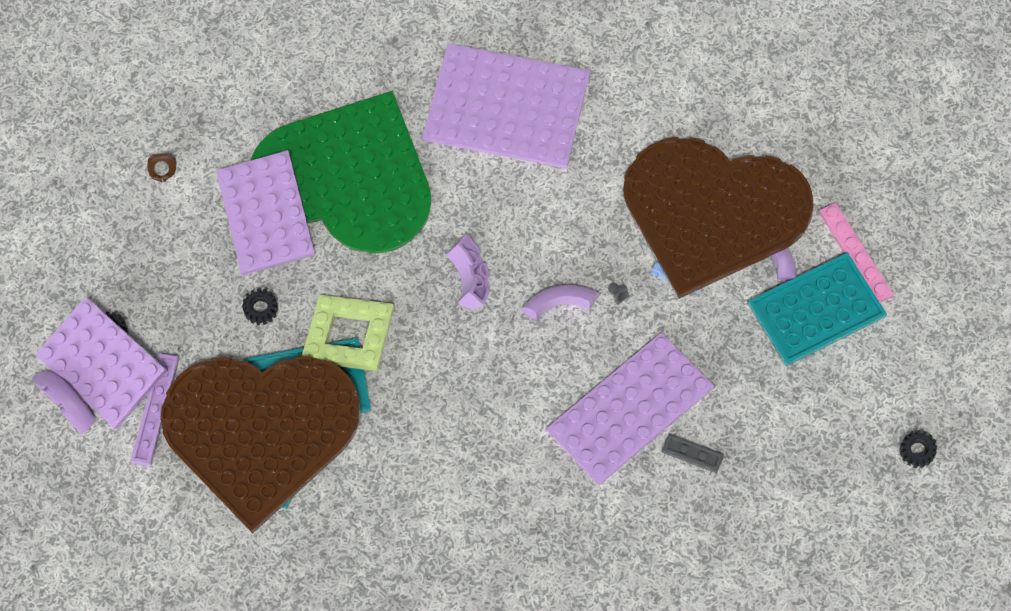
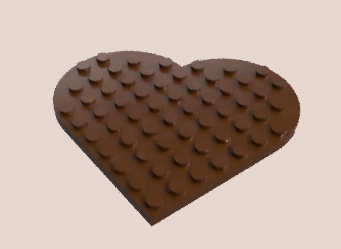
[623,137,814,299]
[160,356,360,534]

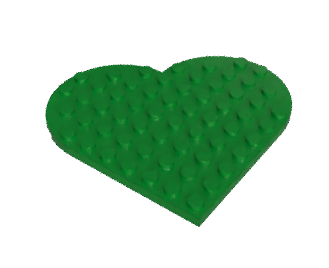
[250,90,431,254]

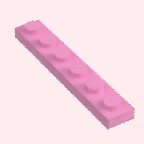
[819,203,893,303]

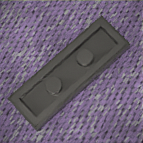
[662,434,724,474]

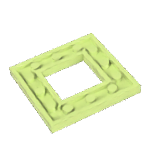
[302,295,394,371]

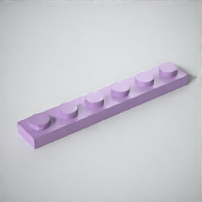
[131,353,179,467]

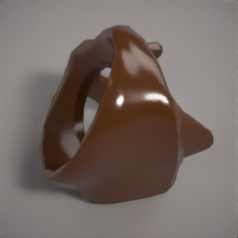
[147,153,176,183]

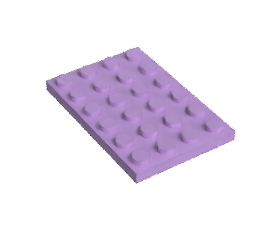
[216,151,315,275]
[36,296,167,429]

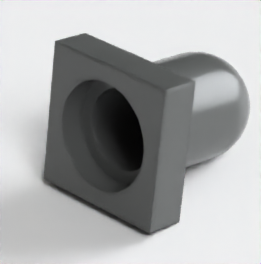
[608,283,629,305]

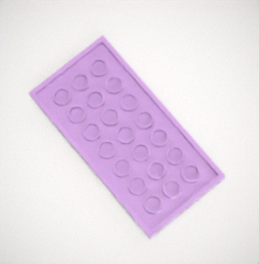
[546,332,714,486]

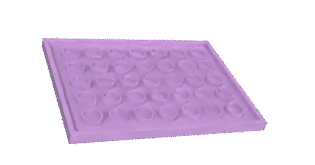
[422,43,590,169]

